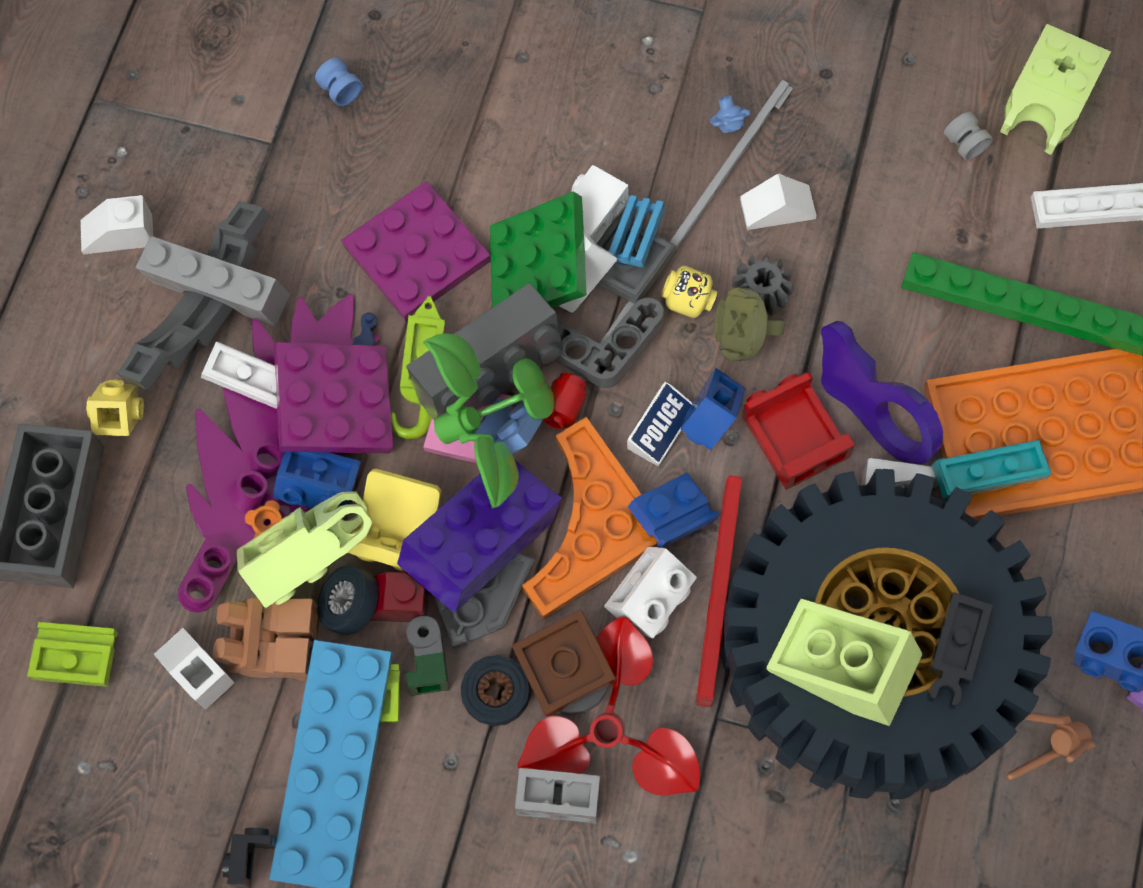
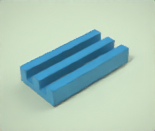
[609,195,665,267]

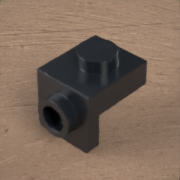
[222,828,277,888]

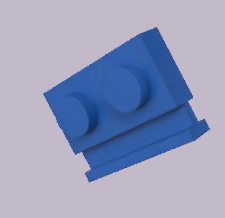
[628,472,719,548]

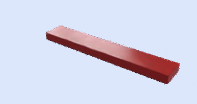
[695,475,742,707]

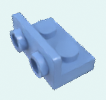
[474,398,543,454]

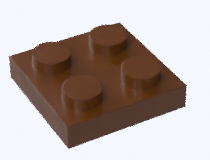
[512,609,618,717]

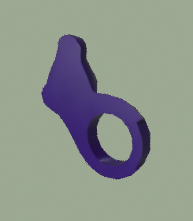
[821,321,943,465]

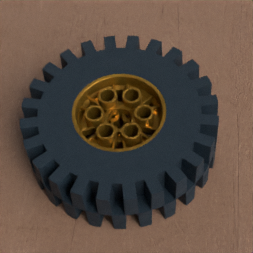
[721,469,1053,800]

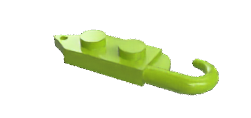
[391,296,445,439]

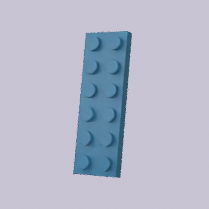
[269,640,393,888]

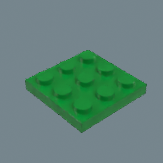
[490,191,587,308]

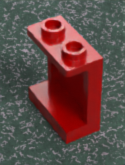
[742,372,855,490]

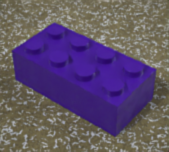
[397,460,562,613]

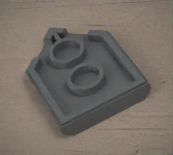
[434,553,535,647]

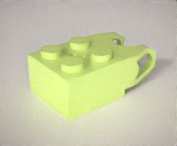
[1000,24,1111,155]
[237,491,372,608]

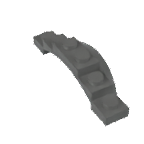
[117,201,270,390]

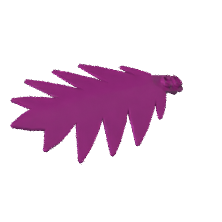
[177,294,389,613]

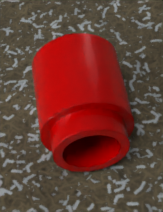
[543,373,587,430]

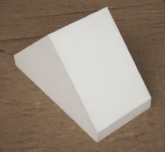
[740,173,817,230]

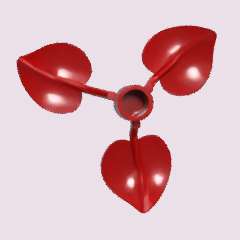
[517,617,700,796]

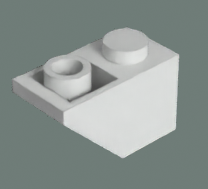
[154,628,235,710]

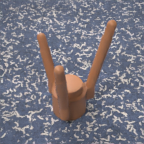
[1006,712,1095,780]

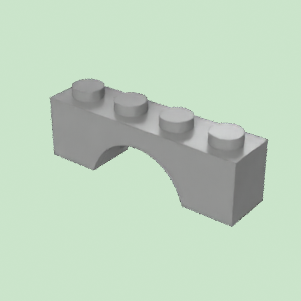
[135,236,290,326]

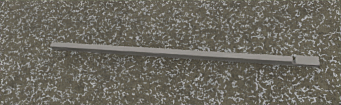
[577,80,793,382]

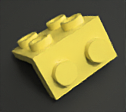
[347,469,442,572]

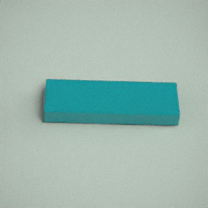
[932,440,1052,500]

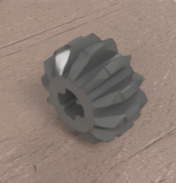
[732,254,794,316]

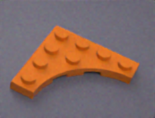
[522,417,658,620]

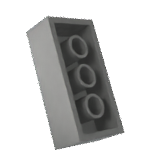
[406,283,563,420]
[0,424,104,588]

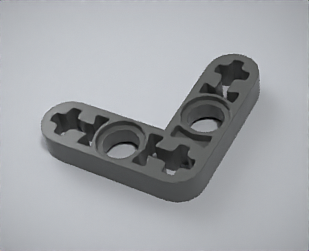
[554,298,665,388]

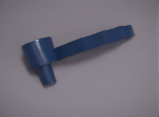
[352,312,377,346]

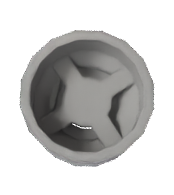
[944,111,993,161]

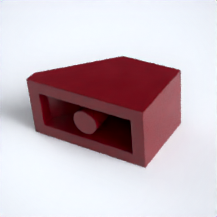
[370,572,429,622]

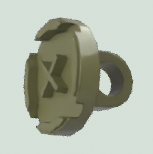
[714,288,785,361]

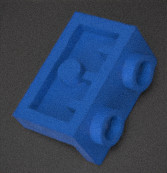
[273,452,361,517]

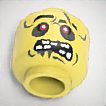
[661,265,717,318]

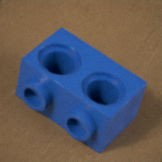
[1074,611,1143,693]

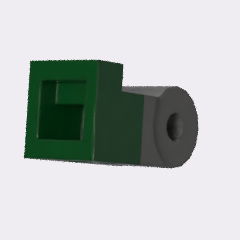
[406,616,449,696]

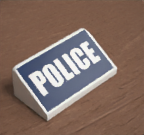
[627,382,692,467]

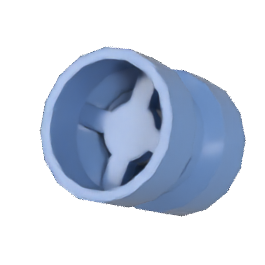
[315,57,363,106]

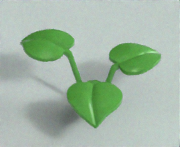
[423,333,555,509]

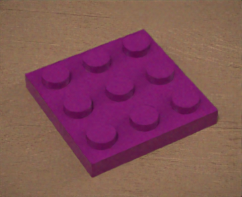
[341,181,491,321]
[274,342,393,453]

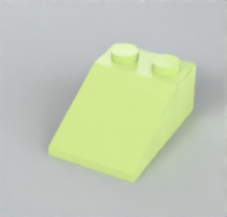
[767,599,923,726]

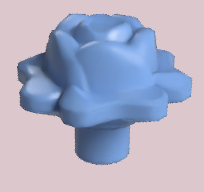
[709,95,751,133]

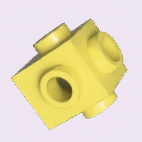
[86,380,144,436]

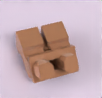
[212,598,319,681]

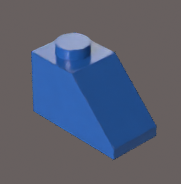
[681,368,746,450]

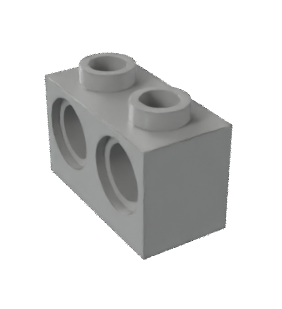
[515,768,600,824]

